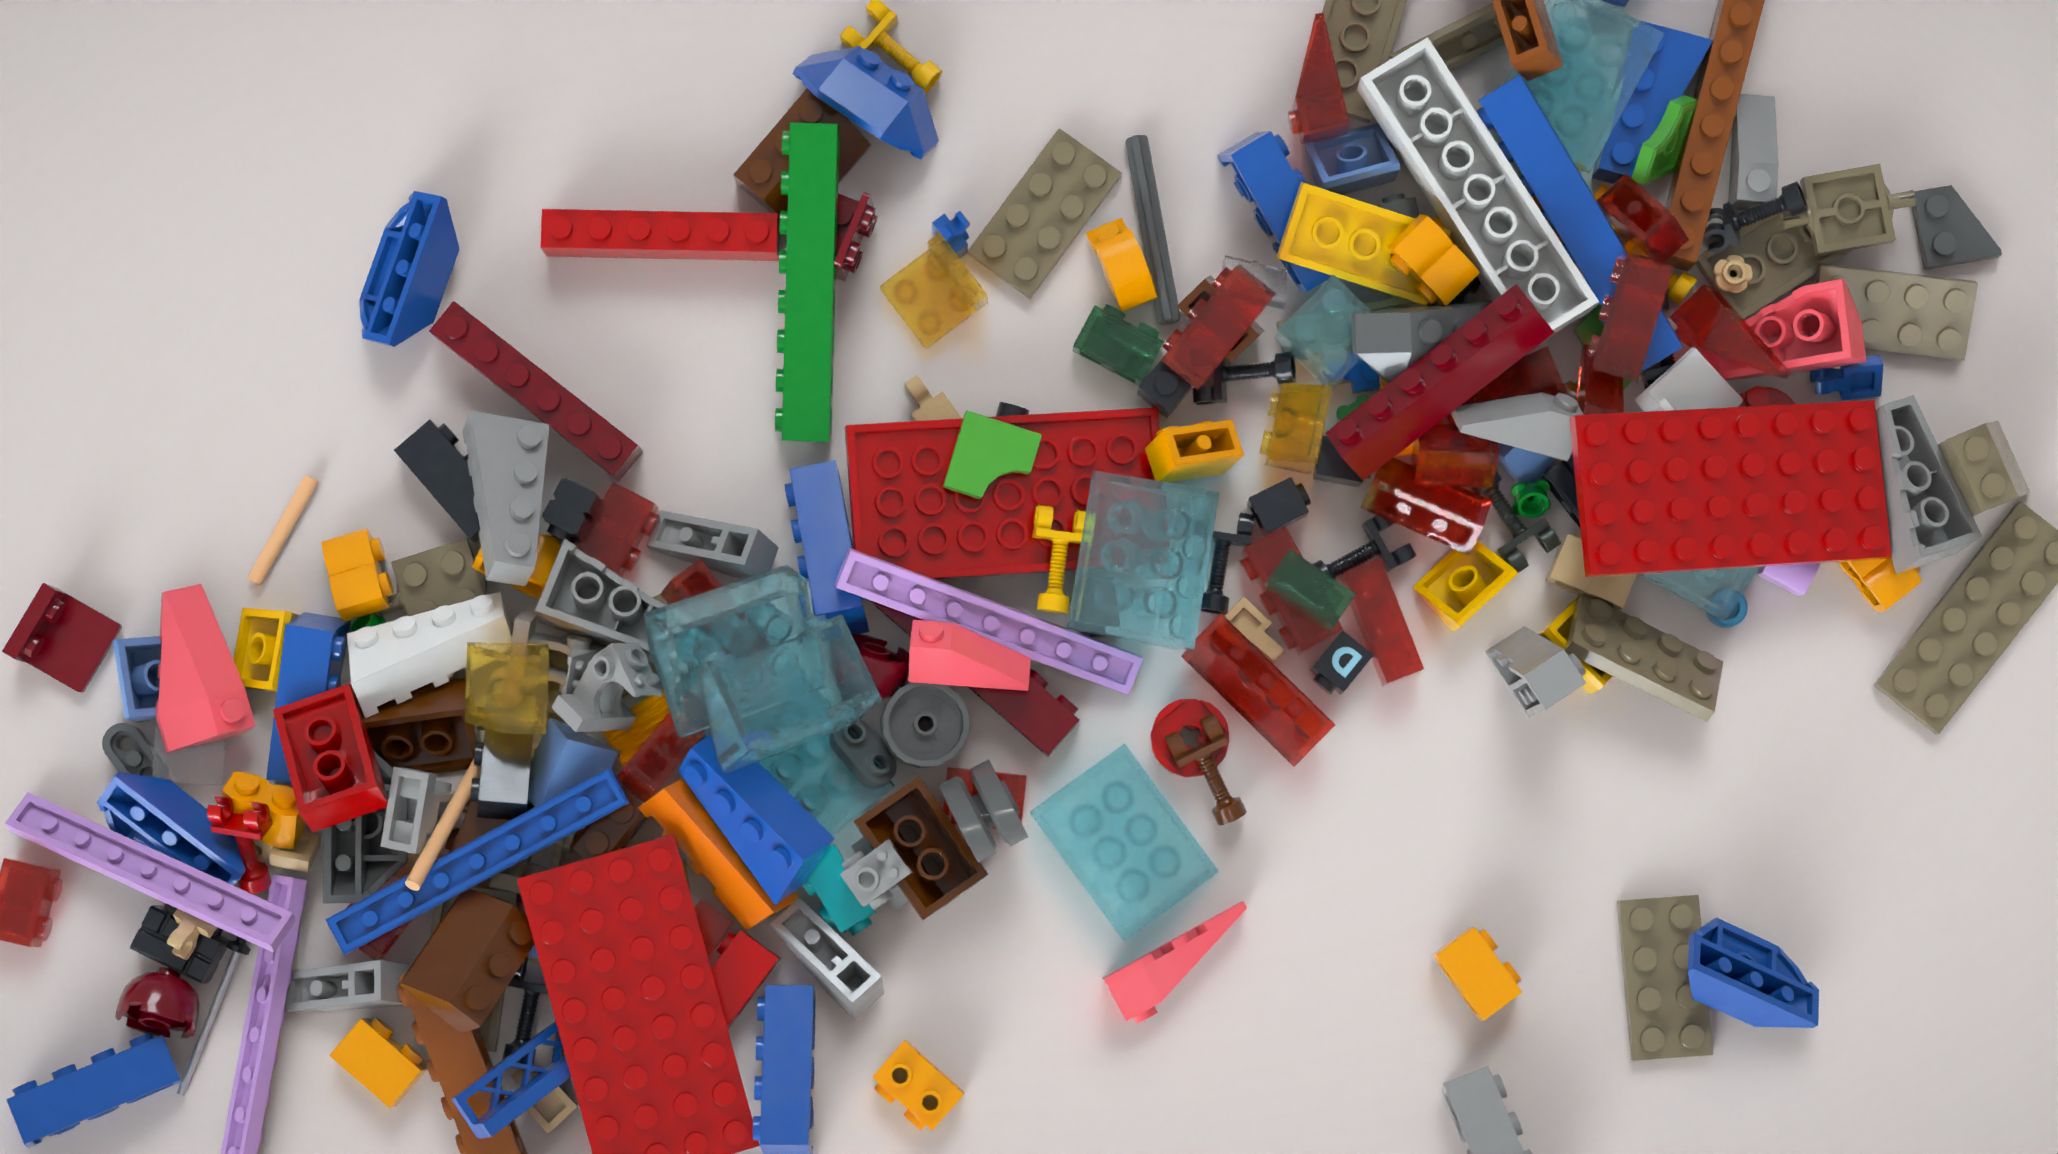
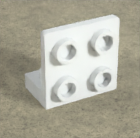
[1634,348,1743,412]

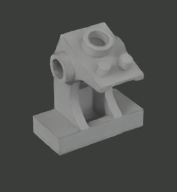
[503,610,603,698]
[551,643,662,732]
[380,767,455,854]
[840,837,912,911]

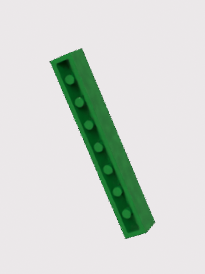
[775,122,840,442]

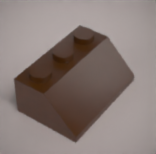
[733,89,871,219]
[354,677,481,774]
[853,776,988,920]
[399,889,534,1033]

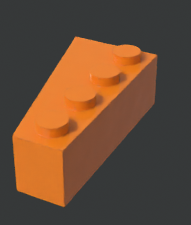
[638,779,799,930]

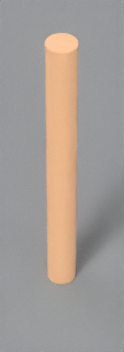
[405,759,481,891]

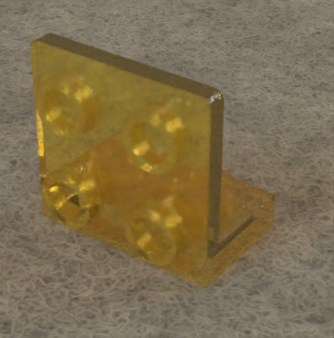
[880,233,988,348]

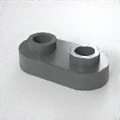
[829,716,897,789]
[102,723,169,779]

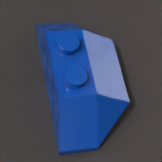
[792,46,939,160]
[359,191,459,347]
[97,772,246,886]
[1688,918,1819,1028]

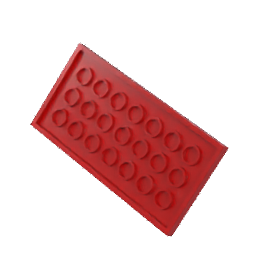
[1569,400,1892,577]
[844,407,1172,580]
[516,834,760,1154]

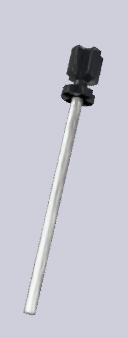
[177,936,251,1096]

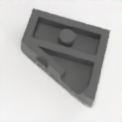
[1912,185,2002,270]

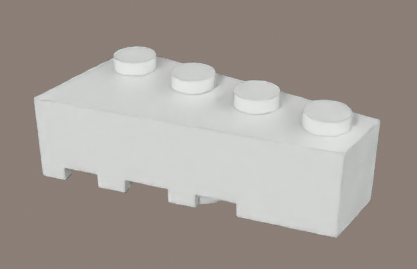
[347,591,514,718]

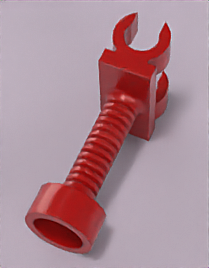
[207,796,273,894]

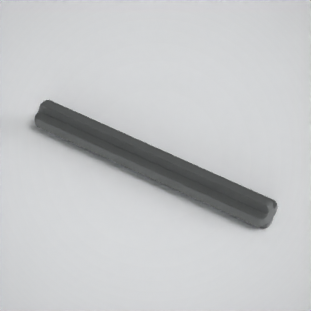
[1125,135,1181,325]

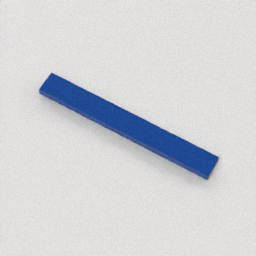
[325,767,630,955]

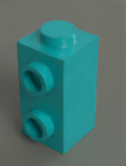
[803,844,876,936]

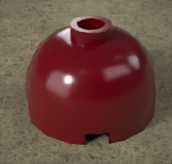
[832,633,909,704]
[115,967,200,1038]

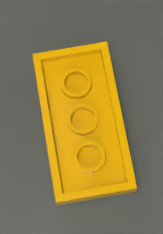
[1276,182,1451,305]

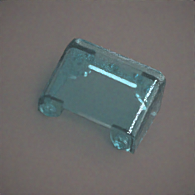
[698,614,883,773]

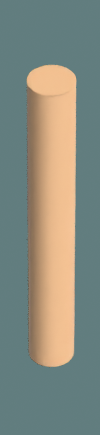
[247,475,319,585]

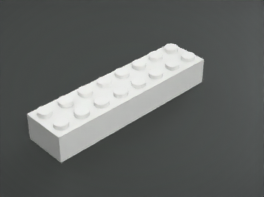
[1357,37,1599,338]

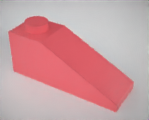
[908,620,1031,691]

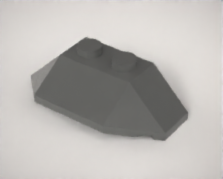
[1351,300,1492,383]
[323,750,408,904]

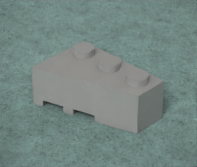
[1485,626,1586,717]

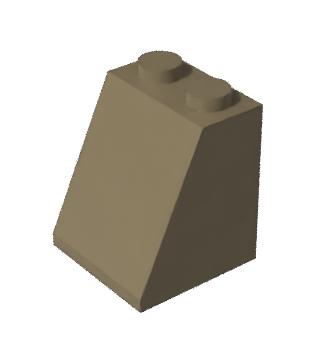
[1938,421,2030,516]

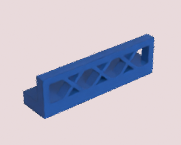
[451,1021,571,1139]

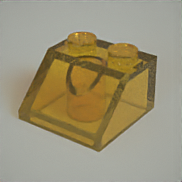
[1259,383,1332,475]
[465,642,549,734]

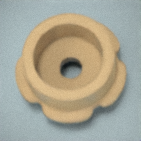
[1713,255,1753,293]

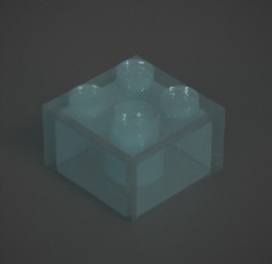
[1275,274,1371,393]

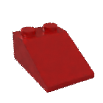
[273,683,388,832]

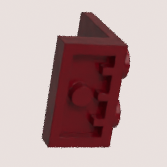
[834,192,878,281]
[2,583,122,693]

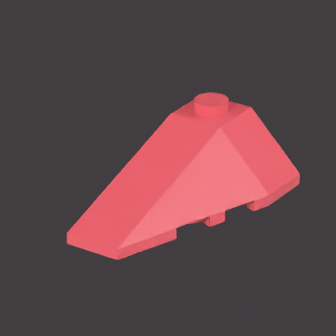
[1696,279,1867,381]
[156,584,256,753]
[1102,901,1247,1024]

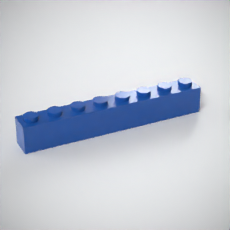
[1476,74,1683,372]

